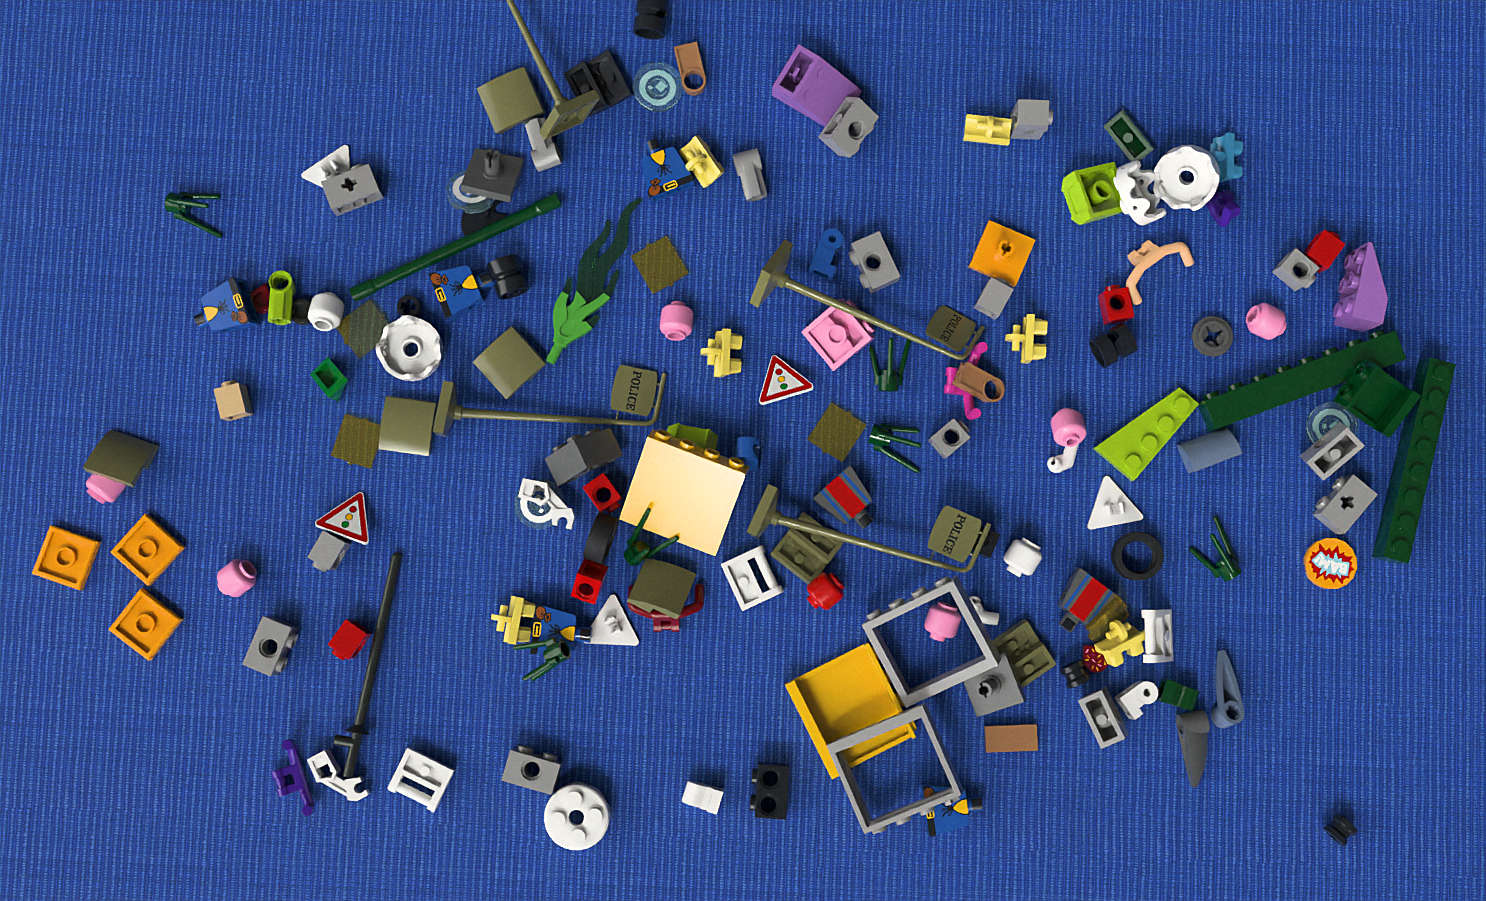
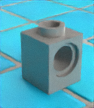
[1272,248,1319,291]
[973,277,1014,320]
[928,418,970,459]
[307,530,351,572]

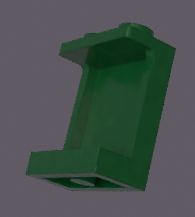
[1333,358,1421,438]

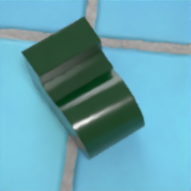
[1156,678,1200,711]

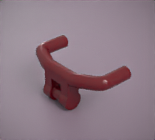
[627,584,705,632]

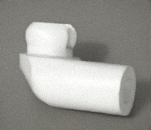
[1047,444,1079,473]
[969,596,999,625]

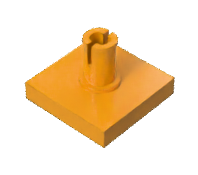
[968,220,1035,287]

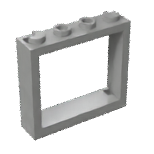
[862,575,1001,708]
[826,702,964,834]

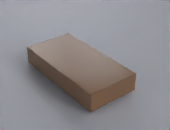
[984,724,1038,753]

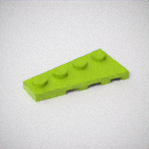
[1093,387,1199,481]

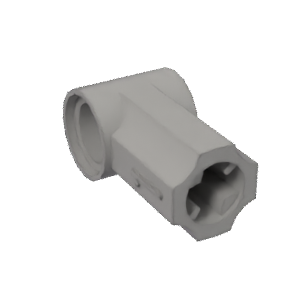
[525,118,563,172]
[732,148,767,202]

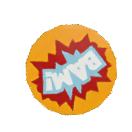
[1303,538,1357,589]

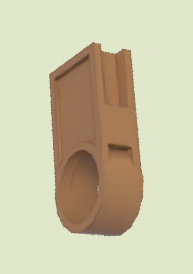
[674,42,706,96]
[952,362,1005,403]

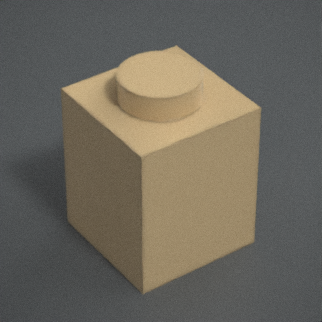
[214,380,253,421]

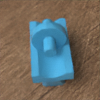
[1209,132,1243,183]

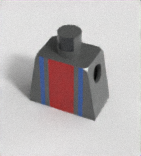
[813,466,874,529]
[1057,568,1120,633]

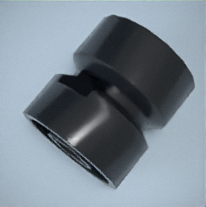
[633,0,669,40]
[487,254,530,300]
[1089,323,1137,369]

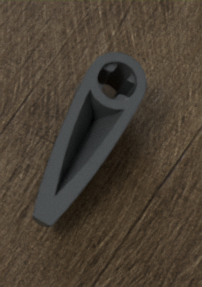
[1175,709,1210,788]

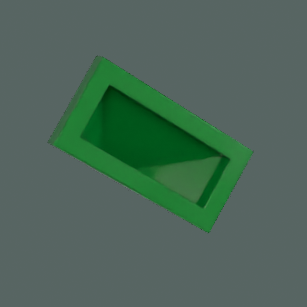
[310,357,348,402]

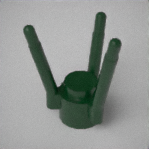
[165,192,222,238]
[869,338,911,392]
[868,423,921,473]
[624,508,679,566]
[1189,516,1242,582]
[513,637,571,681]

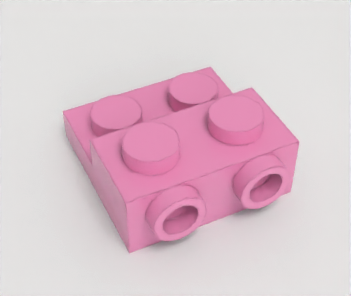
[802,298,875,371]

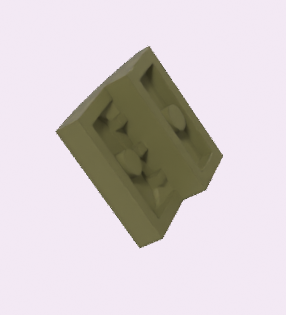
[477,67,545,134]
[473,326,547,399]
[379,395,437,456]
[83,429,159,488]
[770,511,844,584]
[627,558,696,620]
[992,619,1057,688]

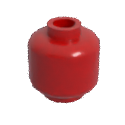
[806,572,845,610]

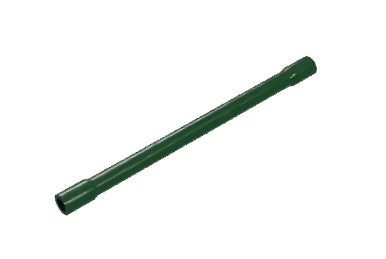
[349,193,562,302]

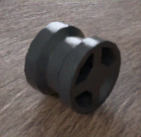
[1059,659,1091,689]
[1323,813,1358,847]

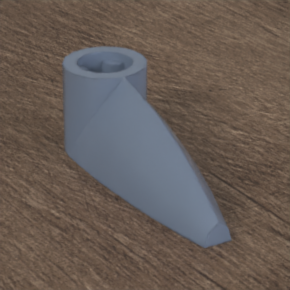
[1211,650,1244,728]

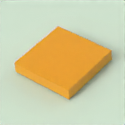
[111,513,185,586]
[32,525,101,590]
[108,588,183,661]

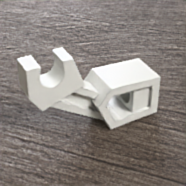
[518,478,575,530]
[307,749,371,801]

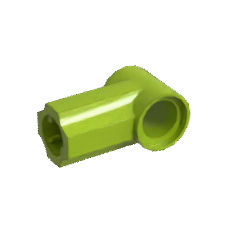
[268,270,296,325]

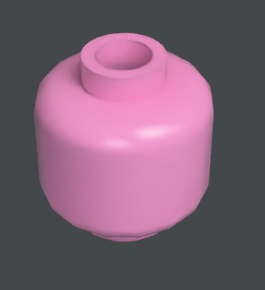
[660,301,694,341]
[1246,303,1287,340]
[1050,408,1087,447]
[86,474,126,504]
[217,559,257,597]
[924,601,961,642]

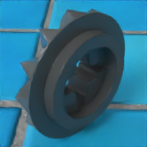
[1191,316,1233,357]

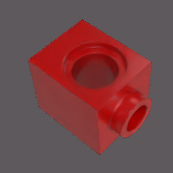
[1303,229,1345,273]
[1098,285,1134,325]
[582,473,623,514]
[571,558,608,605]
[328,619,373,660]

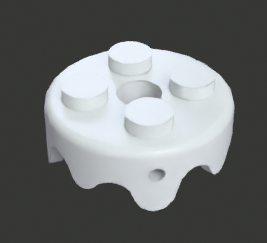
[1153,145,1220,211]
[1113,160,1166,226]
[376,315,444,381]
[544,782,611,850]

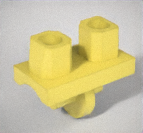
[963,114,1012,146]
[679,135,724,188]
[1005,314,1048,363]
[700,328,742,377]
[491,596,536,645]
[1094,620,1145,667]

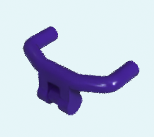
[1206,190,1241,227]
[271,739,316,816]

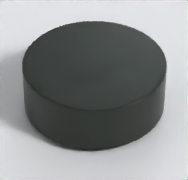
[292,299,311,326]

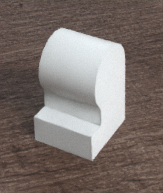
[1114,681,1158,720]
[681,780,724,815]

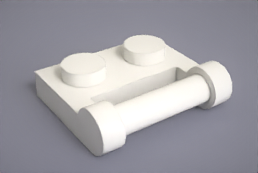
[721,545,784,611]
[1141,609,1173,663]
[387,747,455,812]

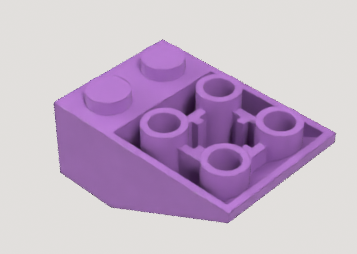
[772,44,862,127]
[1333,242,1388,332]

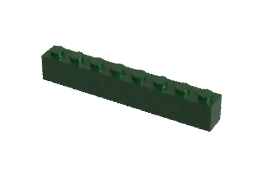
[1198,329,1406,432]
[1372,358,1456,564]

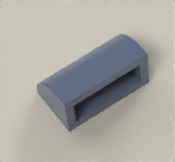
[1176,427,1243,474]

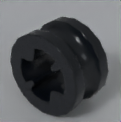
[397,295,422,318]

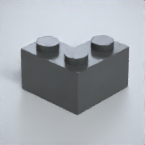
[545,427,623,486]

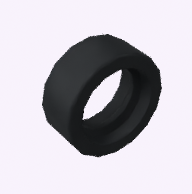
[583,512,619,564]
[1111,532,1164,580]

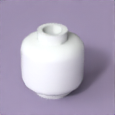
[308,292,344,331]
[1003,537,1042,577]

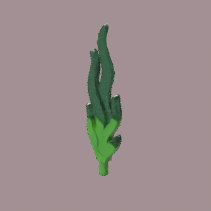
[545,198,642,365]

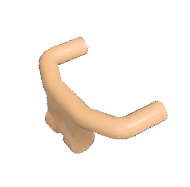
[1126,240,1194,305]

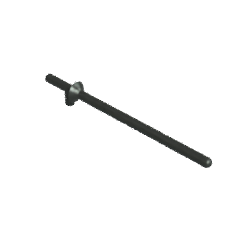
[333,552,402,778]

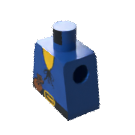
[641,138,695,204]
[429,265,494,323]
[194,277,261,333]
[530,604,592,654]
[920,783,983,837]

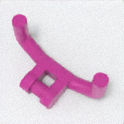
[944,342,988,420]

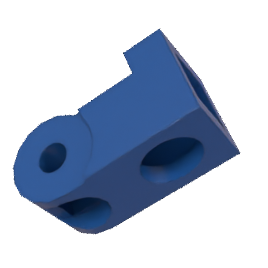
[808,228,843,281]
[733,437,760,472]

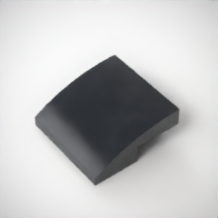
[564,50,634,118]

